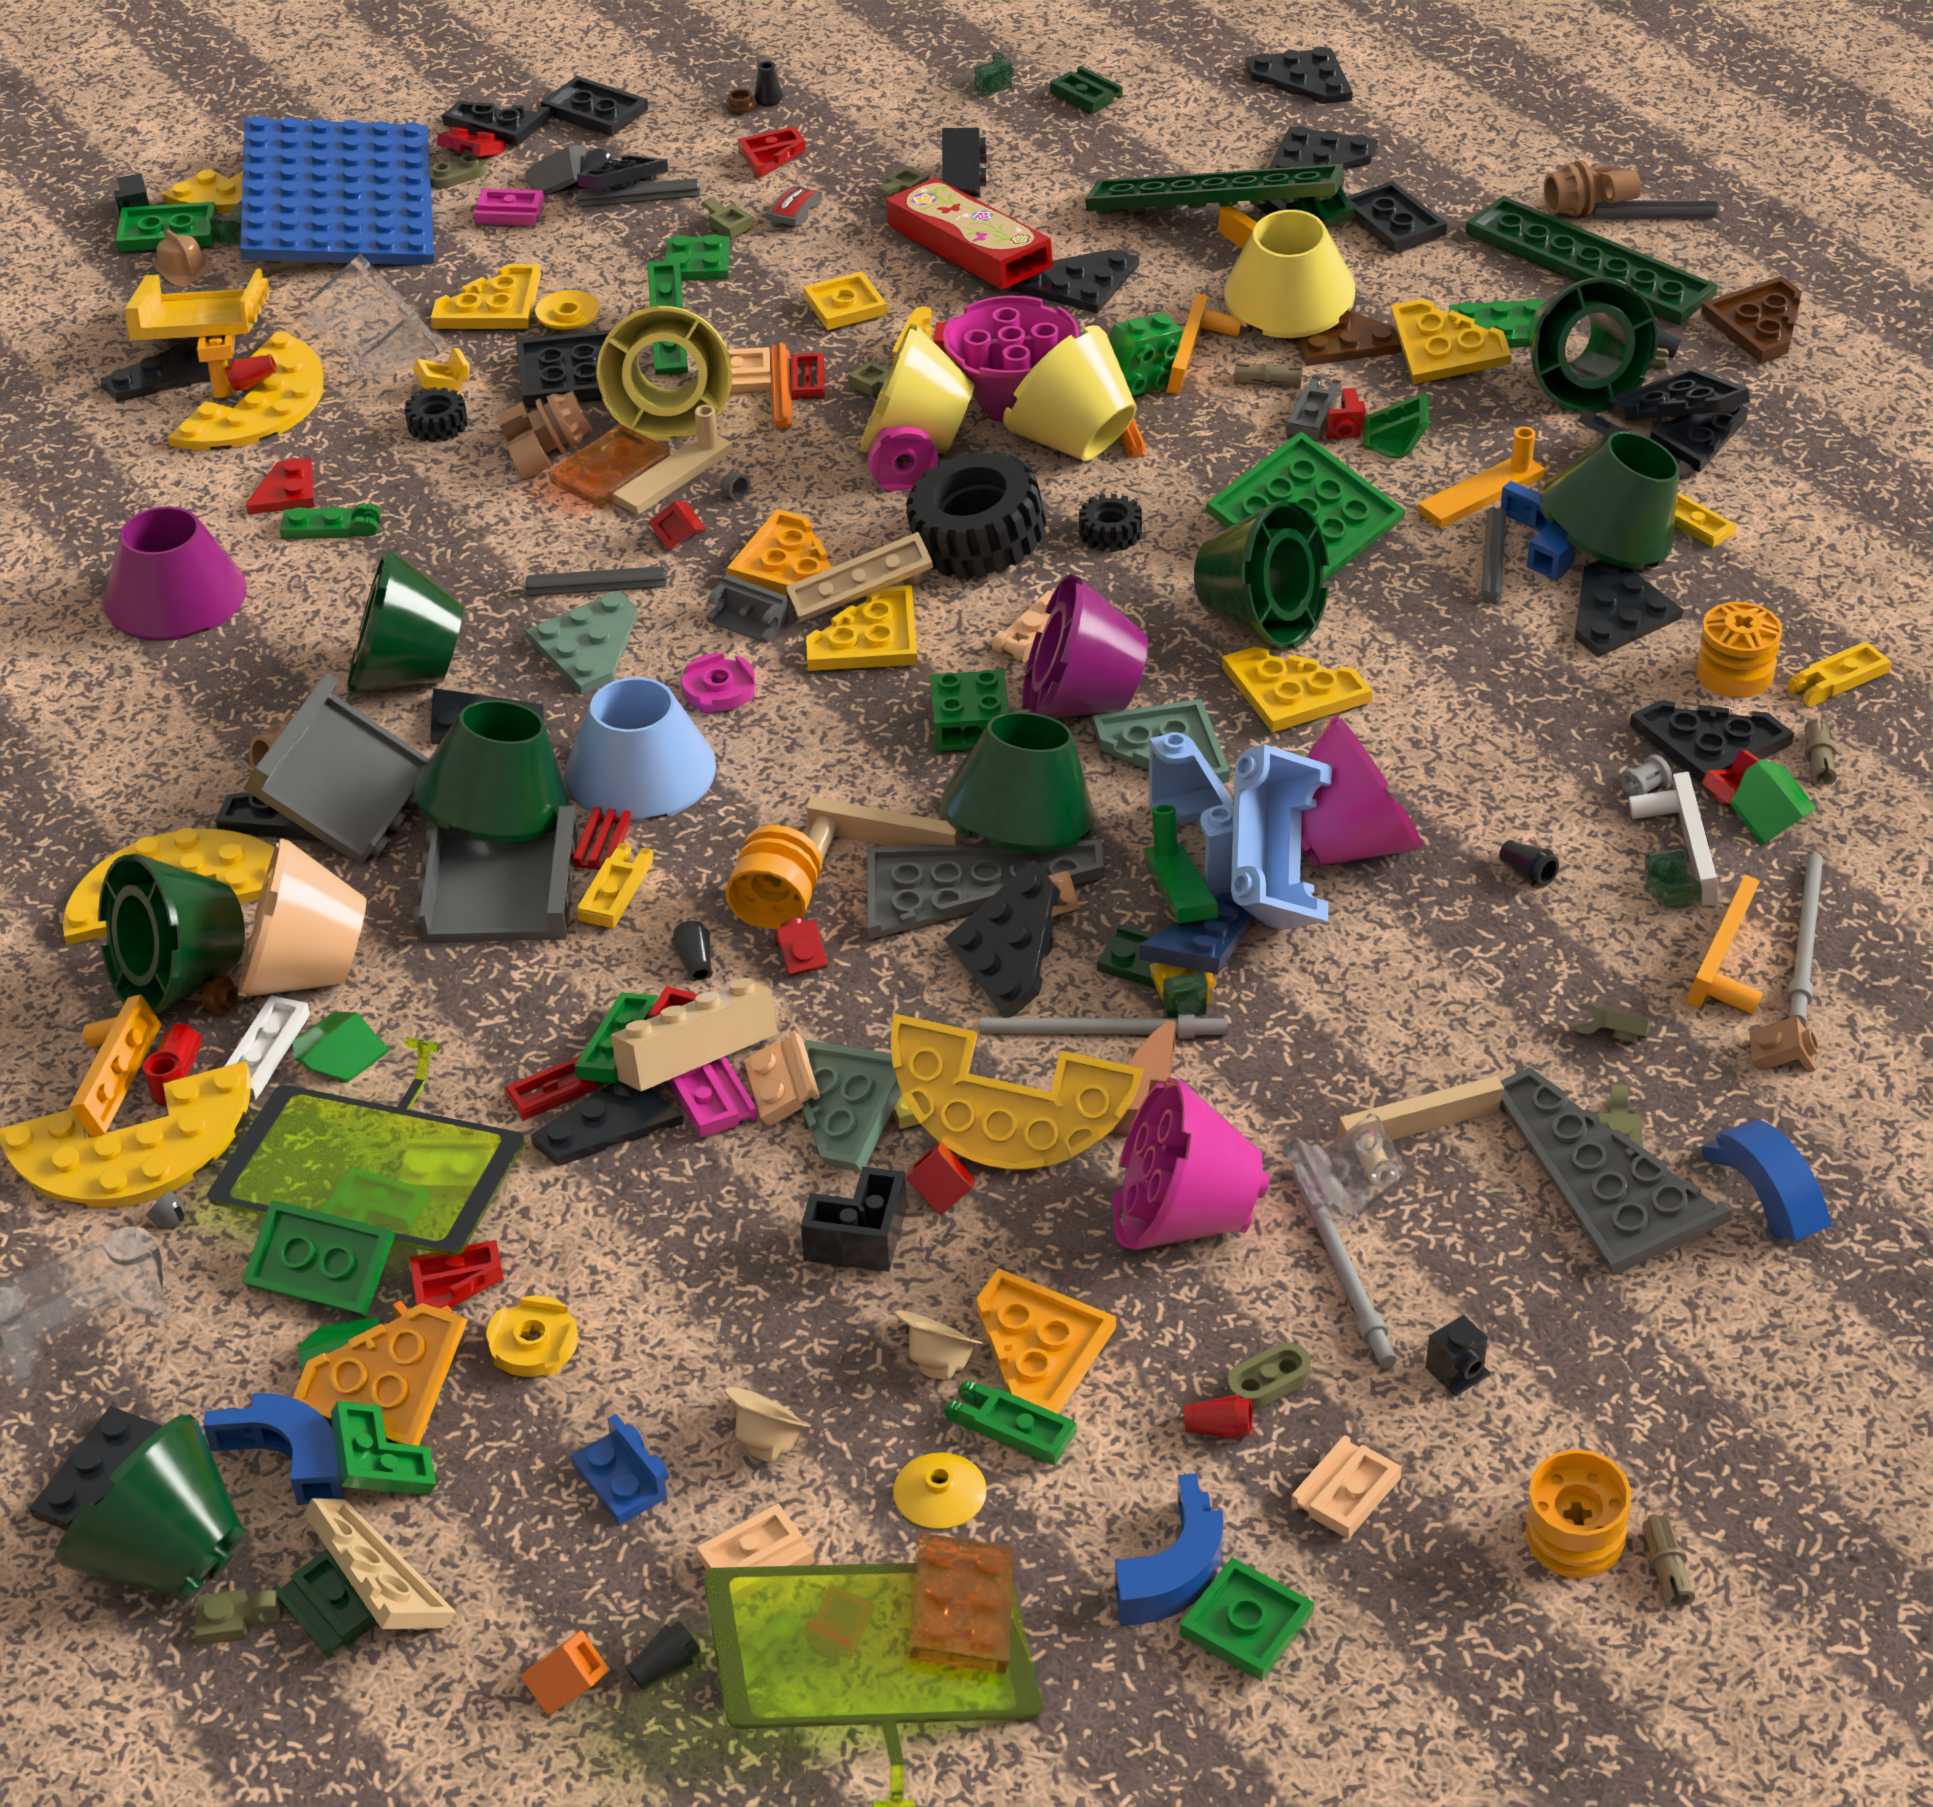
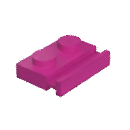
[473,188,544,226]
[668,1056,757,1138]

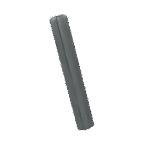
[577,178,700,207]
[1592,200,1719,219]
[1481,507,1506,604]
[525,566,667,596]

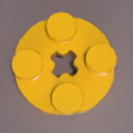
[486,1296,578,1377]

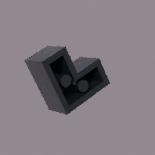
[942,127,987,196]
[801,1166,907,1272]

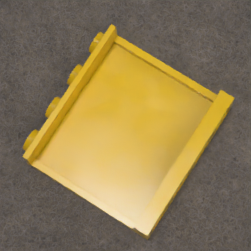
[125,268,269,341]

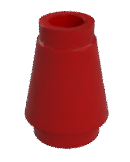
[225,354,278,392]
[1184,1394,1253,1441]

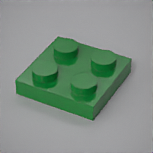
[665,234,730,281]
[1179,1557,1314,1681]

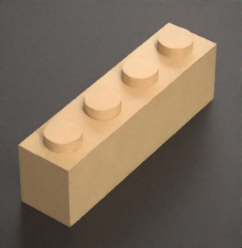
[611,978,778,1091]

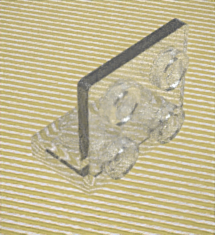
[1284,1113,1409,1227]

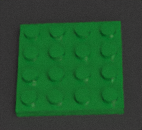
[1205,431,1406,583]

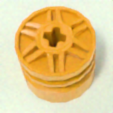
[1695,602,1783,697]
[725,824,823,929]
[1525,1449,1631,1579]

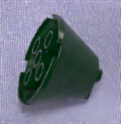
[54,1414,248,1605]

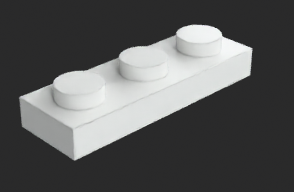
[224,995,310,1100]

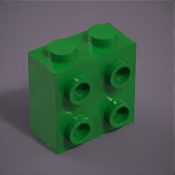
[1109,313,1184,396]
[930,670,1009,752]

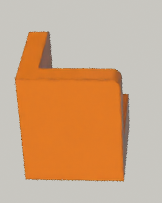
[520,1630,610,1715]

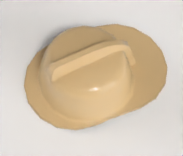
[894,1310,983,1381]
[724,1387,811,1463]

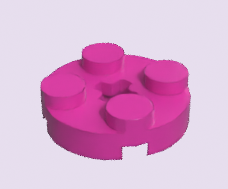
[868,426,938,492]
[681,653,755,714]

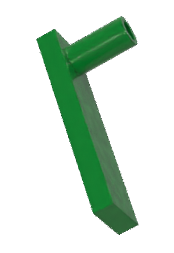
[647,260,688,375]
[1143,805,1218,924]

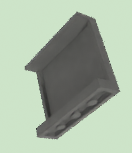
[243,672,438,865]
[414,806,578,943]

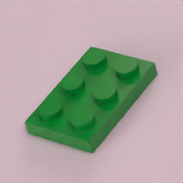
[116,202,217,252]
[1448,299,1546,348]
[241,1200,396,1317]

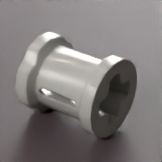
[1620,754,1672,796]

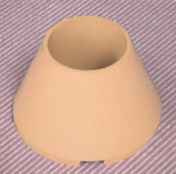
[238,838,366,997]

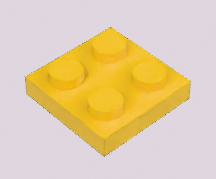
[803,271,887,330]

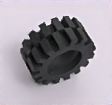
[404,387,468,442]
[1079,493,1142,552]

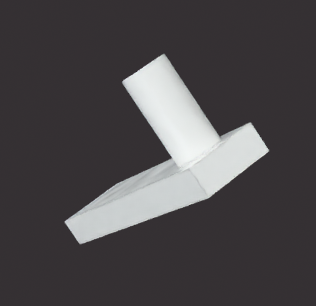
[1629,772,1718,906]

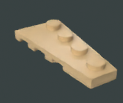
[304,1498,456,1630]

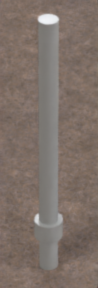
[1787,854,1823,1025]
[980,1014,1228,1039]
[1292,1164,1397,1368]

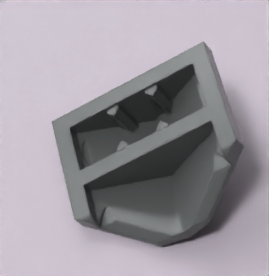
[525,145,587,196]

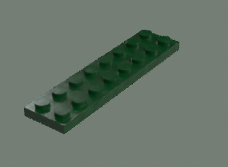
[1085,164,1344,214]
[1465,196,1718,324]

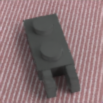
[1286,375,1342,440]

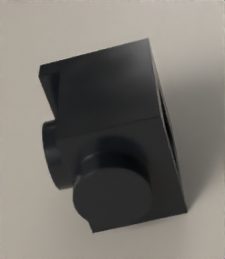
[114,173,149,216]
[1425,1314,1490,1397]

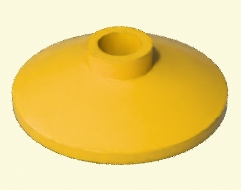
[535,290,600,330]
[893,1452,987,1529]

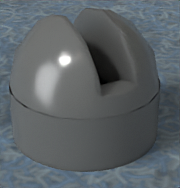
[720,472,751,501]
[146,1191,185,1229]

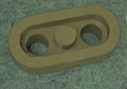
[430,153,486,189]
[1227,1343,1311,1410]

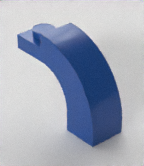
[1500,481,1577,581]
[1701,1119,1832,1241]
[203,1393,345,1505]
[1115,1473,1224,1626]

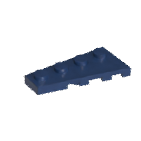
[1139,892,1257,974]

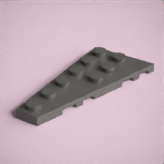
[867,840,1104,940]
[1500,1067,1732,1276]

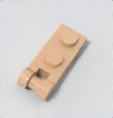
[992,590,1053,663]

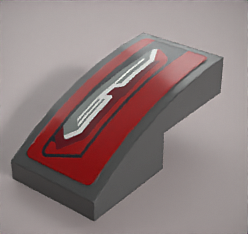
[767,186,822,226]

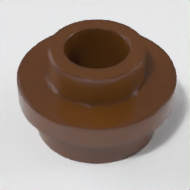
[726,89,756,113]
[202,975,238,1016]

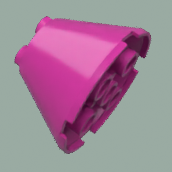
[943,296,1079,421]
[1301,715,1424,869]
[1113,1077,1270,1250]

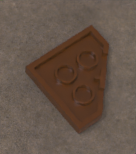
[1701,276,1802,362]
[1293,311,1402,366]

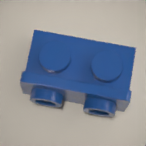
[570,1414,669,1526]

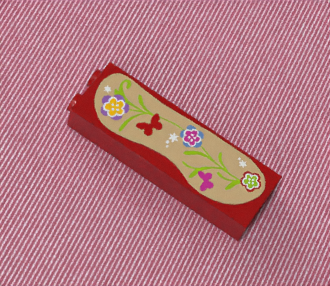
[885,178,1053,290]

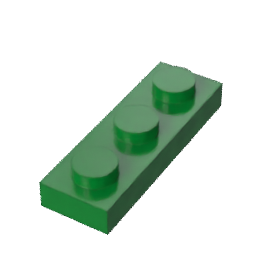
[575,992,659,1083]

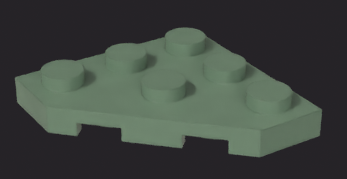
[526,590,638,695]
[1092,699,1230,783]
[802,1040,902,1172]

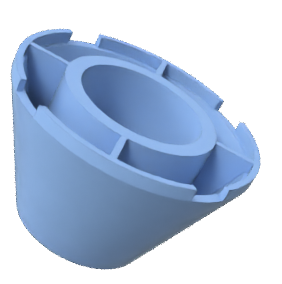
[565,677,716,822]

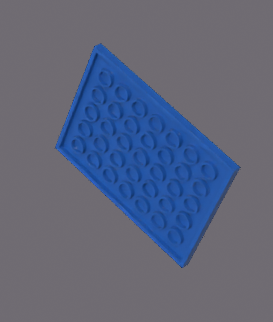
[241,116,434,265]

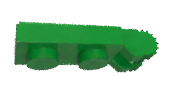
[280,503,381,539]
[943,1380,1077,1466]

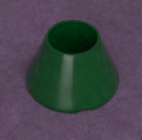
[1527,277,1658,414]
[1540,431,1680,569]
[1194,501,1329,648]
[346,548,464,693]
[414,700,569,842]
[941,712,1095,852]
[98,854,245,1015]

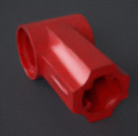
[143,1024,202,1106]

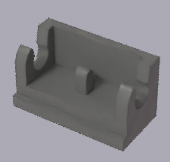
[707,574,789,644]

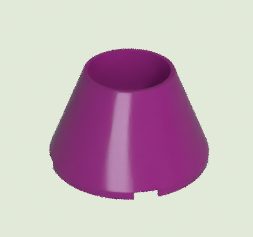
[103,506,247,641]
[1022,574,1148,719]

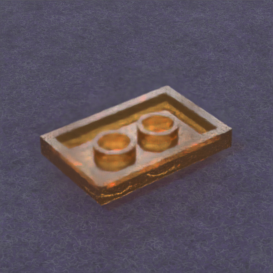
[549,424,670,508]
[909,1532,1014,1674]

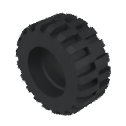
[906,450,1046,579]

